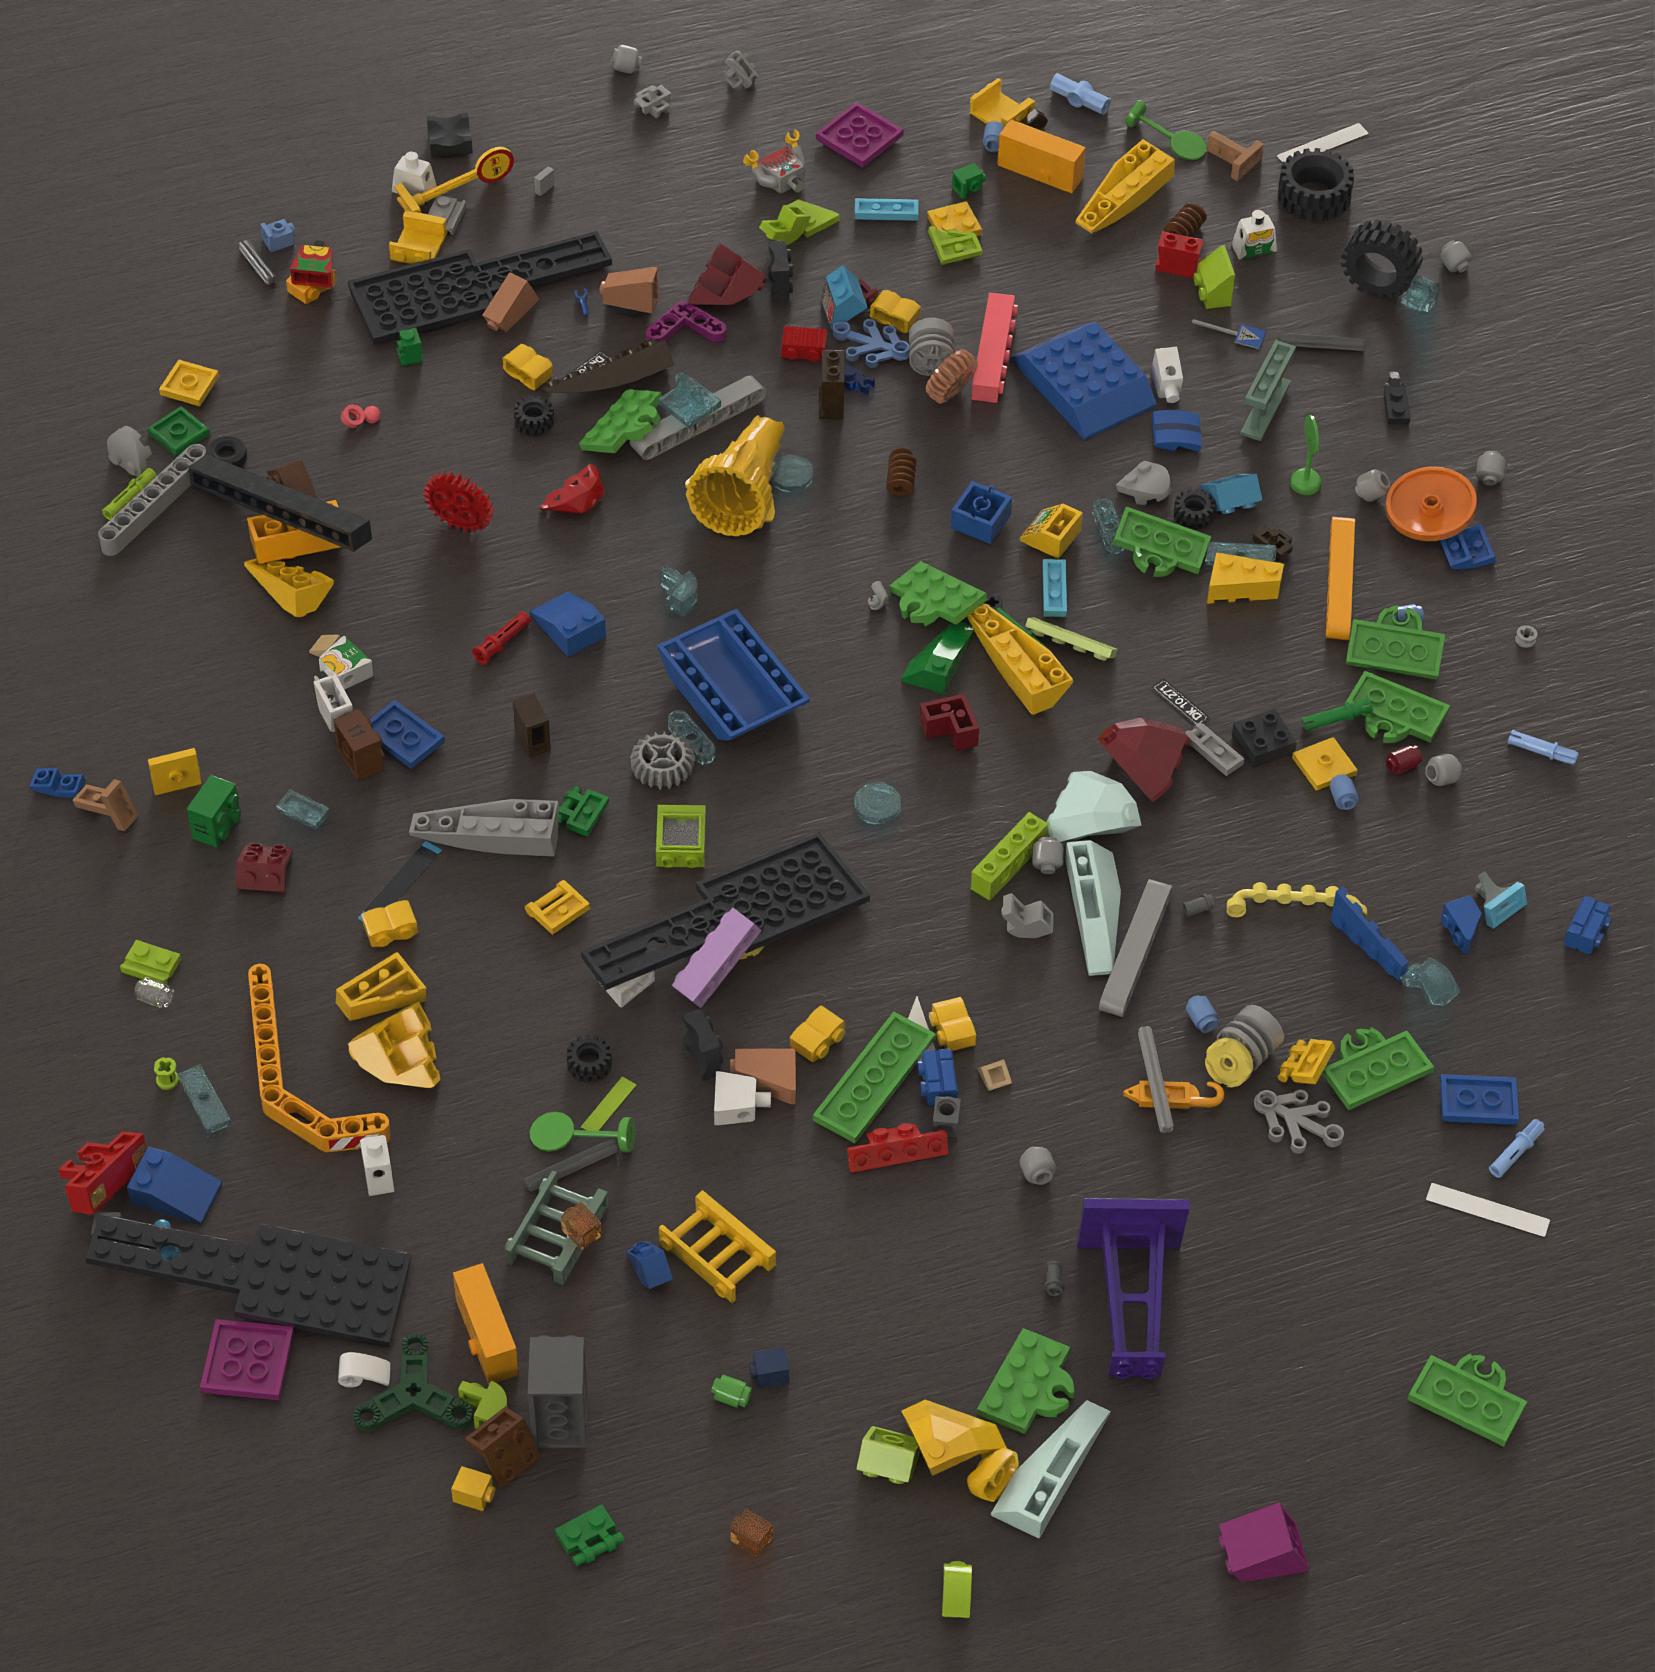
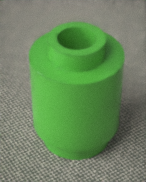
[711,1374,752,1408]

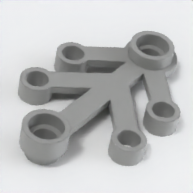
[1254,1090,1344,1154]

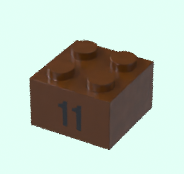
[333,709,385,781]

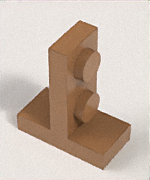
[1207,131,1264,181]
[72,779,139,831]

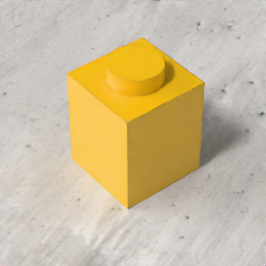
[451,1466,495,1511]

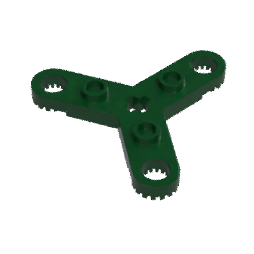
[353,1332,473,1431]

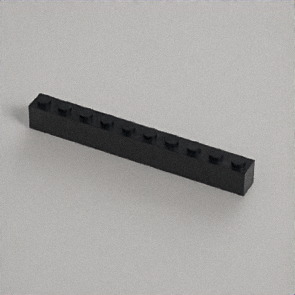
[188,455,372,552]

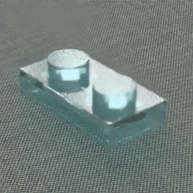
[276,789,330,830]

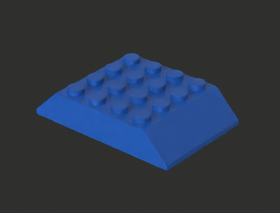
[1010,322,1157,440]
[657,609,810,740]

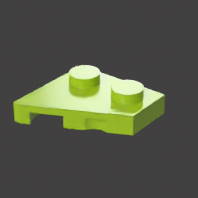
[789,199,839,238]
[928,226,982,265]

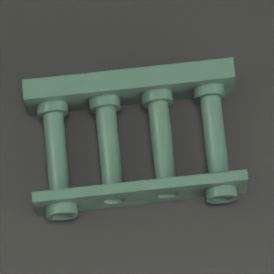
[1240,340,1296,441]
[504,1170,608,1285]

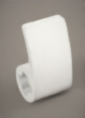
[338,1352,390,1387]

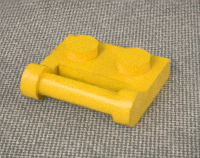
[525,880,590,935]

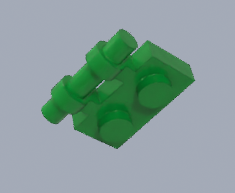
[558,786,609,837]
[555,1504,625,1566]

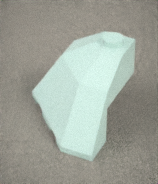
[1046,771,1142,844]

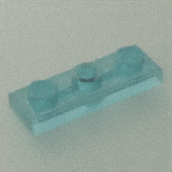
[1205,542,1277,565]
[177,1064,231,1134]

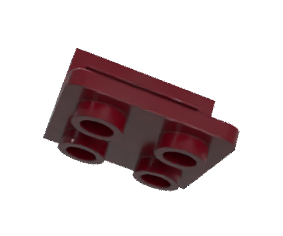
[236,843,293,892]

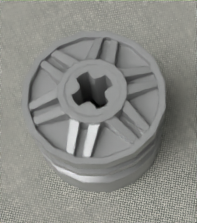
[909,318,954,376]
[1217,1005,1284,1071]

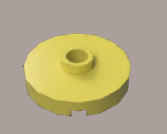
[1205,1038,1253,1088]

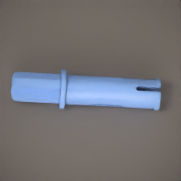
[1508,730,1578,765]
[1489,1119,1544,1177]

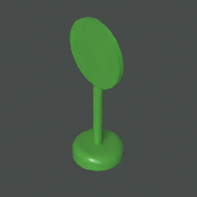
[1125,100,1206,160]
[1290,414,1322,495]
[530,1112,635,1152]

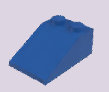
[530,592,606,657]
[127,1146,222,1225]

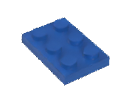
[370,700,445,769]
[1440,1074,1519,1125]

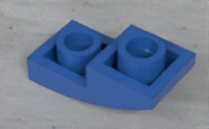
[29,768,86,798]

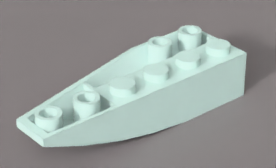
[1065,840,1121,976]
[991,1400,1110,1538]

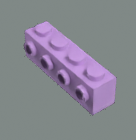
[672,908,761,1008]

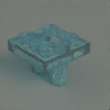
[659,373,721,428]

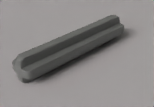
[238,240,277,285]

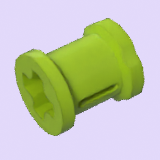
[154,1057,179,1090]

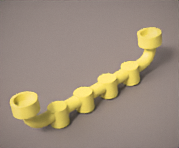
[1227,882,1368,920]

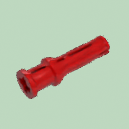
[472,611,531,665]

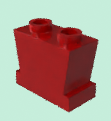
[1155,231,1204,278]

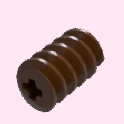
[1163,203,1207,237]
[886,448,917,497]

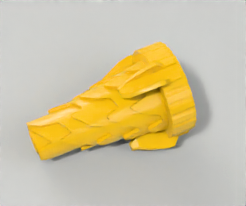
[685,415,785,536]

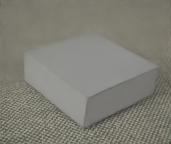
[534,167,555,196]

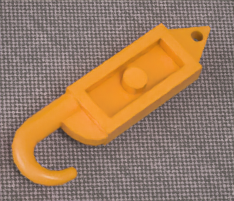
[1123,1081,1225,1109]

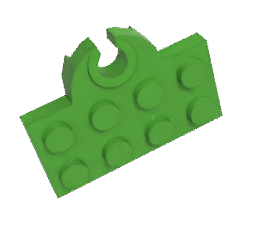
[579,389,664,453]
[1112,507,1211,577]
[889,561,987,626]
[1346,605,1445,680]
[1346,671,1450,743]
[1322,1027,1434,1110]
[977,1328,1074,1434]
[1407,1353,1528,1447]

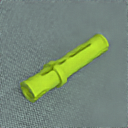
[102,468,157,520]

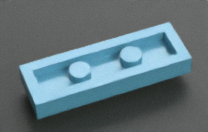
[855,198,918,221]
[1042,559,1067,617]

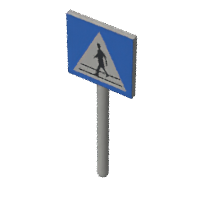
[1192,319,1266,350]

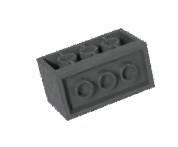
[528,1335,588,1448]

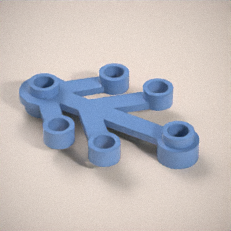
[833,319,909,368]

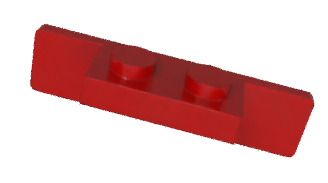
[847,1123,949,1173]

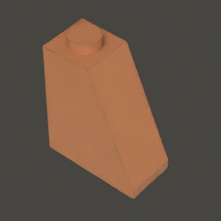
[600,267,659,314]
[483,273,539,332]
[730,1049,796,1104]

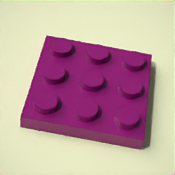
[816,102,903,168]
[200,1319,294,1400]

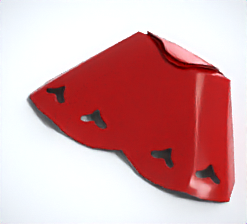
[539,464,605,514]

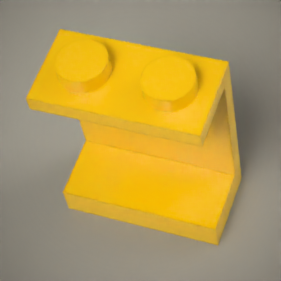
[970,78,1035,126]
[389,210,447,264]

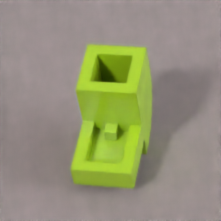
[759,205,811,245]
[458,1381,508,1429]
[942,1561,972,1618]

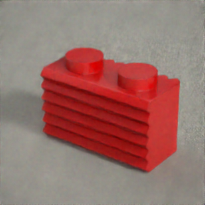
[781,325,827,361]

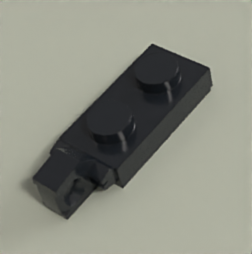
[1383,372,1411,424]

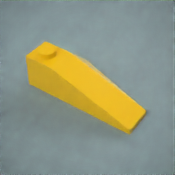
[244,558,334,617]

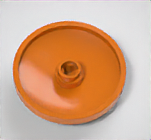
[1386,467,1477,541]

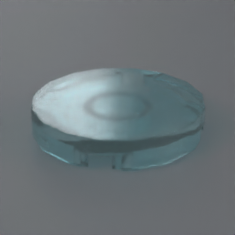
[771,454,813,492]
[854,782,901,824]

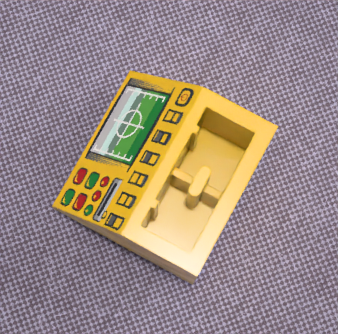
[1020,504,1083,559]

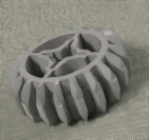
[630,731,694,790]

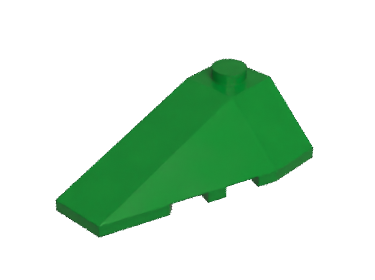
[901,621,975,694]

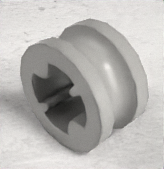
[1515,625,1537,648]

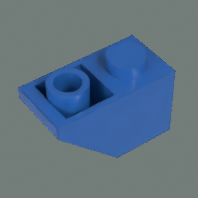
[1441,895,1482,954]
[626,1241,673,1289]

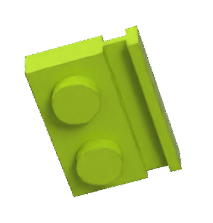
[120,940,181,987]

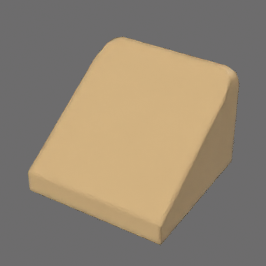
[309,635,340,657]
[977,1060,1012,1091]

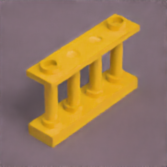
[659,1190,776,1303]

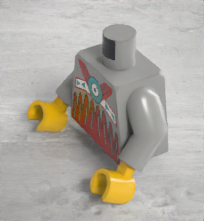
[743,130,806,193]

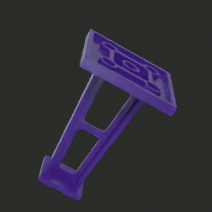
[1077,1198,1189,1379]

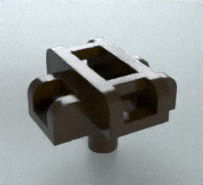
[1253,525,1293,561]

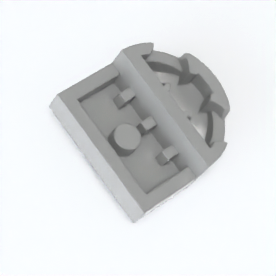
[107,426,152,477]
[1116,461,1172,505]

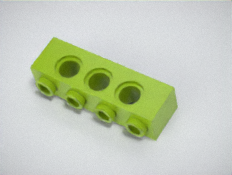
[971,812,1048,901]

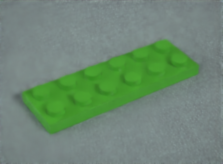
[813,1012,936,1143]

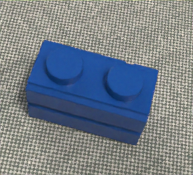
[1564,896,1613,954]
[917,1049,958,1106]

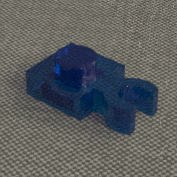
[844,363,875,394]

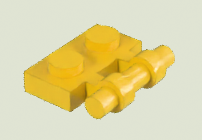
[1278,1039,1335,1084]

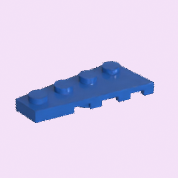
[1331,886,1409,981]

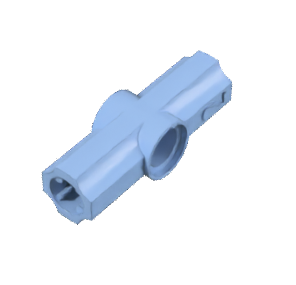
[1050,73,1111,115]

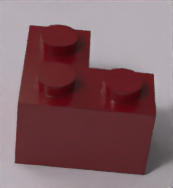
[919,693,979,751]

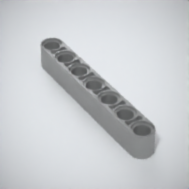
[630,375,767,460]
[98,444,207,556]
[1099,879,1173,1017]

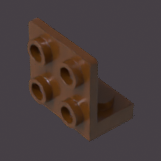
[465,1406,540,1488]

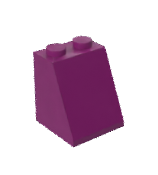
[1219,1502,1310,1582]

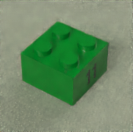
[187,775,241,848]

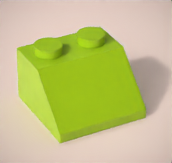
[1194,245,1235,309]
[856,1426,920,1484]

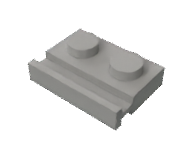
[428,195,467,235]

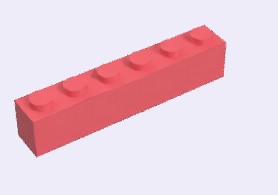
[971,293,1018,403]

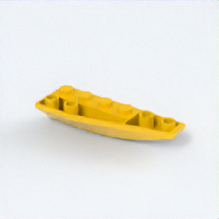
[1076,139,1175,234]
[967,604,1073,715]

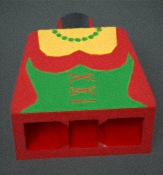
[290,240,333,288]

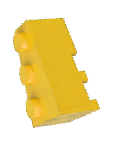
[1207,552,1284,604]
[336,952,426,1021]

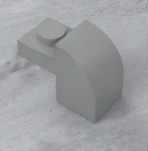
[1001,893,1053,938]

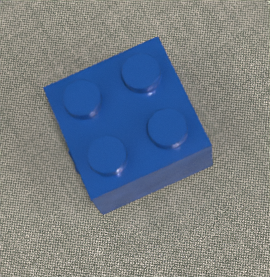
[951,481,1012,544]

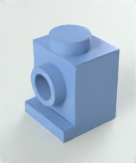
[260,219,296,252]

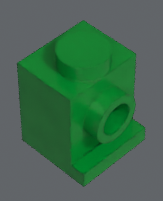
[952,163,986,199]
[396,328,423,365]

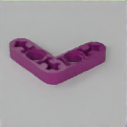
[646,301,726,342]

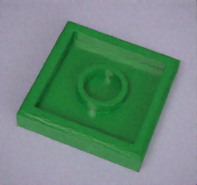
[147,406,210,457]

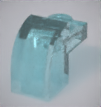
[1401,275,1440,312]
[660,565,698,617]
[1400,958,1461,1006]

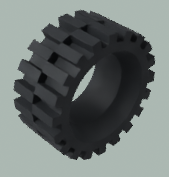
[1278,148,1354,222]
[1341,220,1423,299]

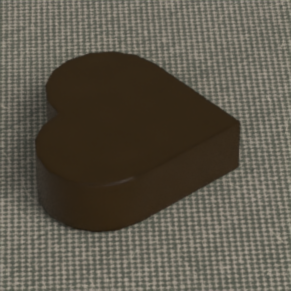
[1021,109,1048,129]

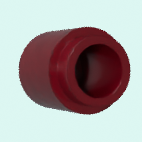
[1386,745,1422,775]

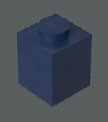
[749,1347,789,1388]

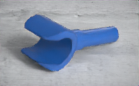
[575,288,589,316]

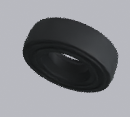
[206,436,247,468]

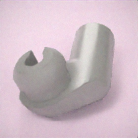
[868,581,888,610]

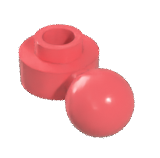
[341,404,381,428]

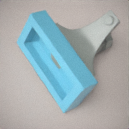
[1475,871,1527,929]

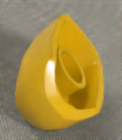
[967,1448,1019,1502]

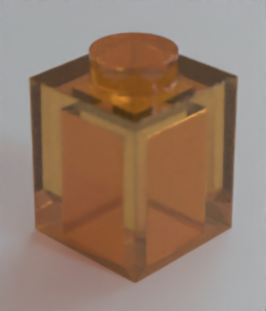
[561,1202,602,1250]
[730,1508,773,1557]

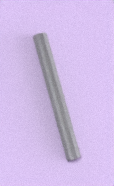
[1138,1026,1174,1133]

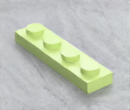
[1025,617,1118,661]

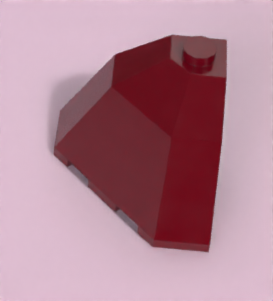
[687,243,767,305]
[1097,717,1190,803]

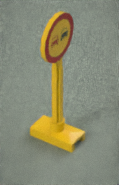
[394,147,514,213]

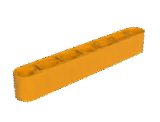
[1326,517,1355,640]

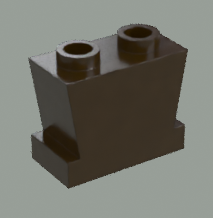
[513,694,551,757]

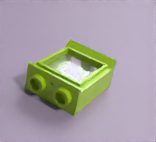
[656,805,706,868]

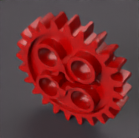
[423,472,495,532]

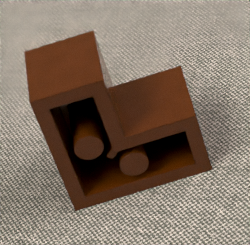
[267,460,318,499]

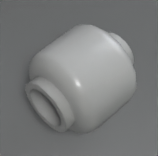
[611,45,642,74]
[1440,240,1472,273]
[1476,451,1506,486]
[1355,469,1390,502]
[1425,754,1462,786]
[1032,837,1064,874]
[1020,1147,1056,1185]

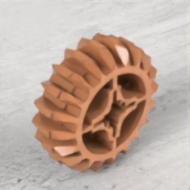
[925,349,978,404]

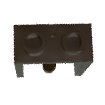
[819,350,844,419]

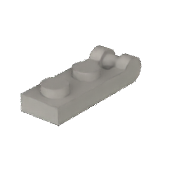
[1185,722,1244,776]

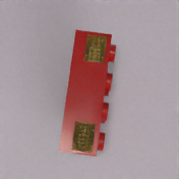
[58,1131,147,1215]

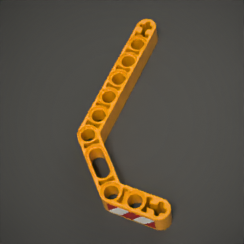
[248,964,391,1152]

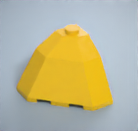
[348,1001,440,1088]
[901,1400,1007,1476]

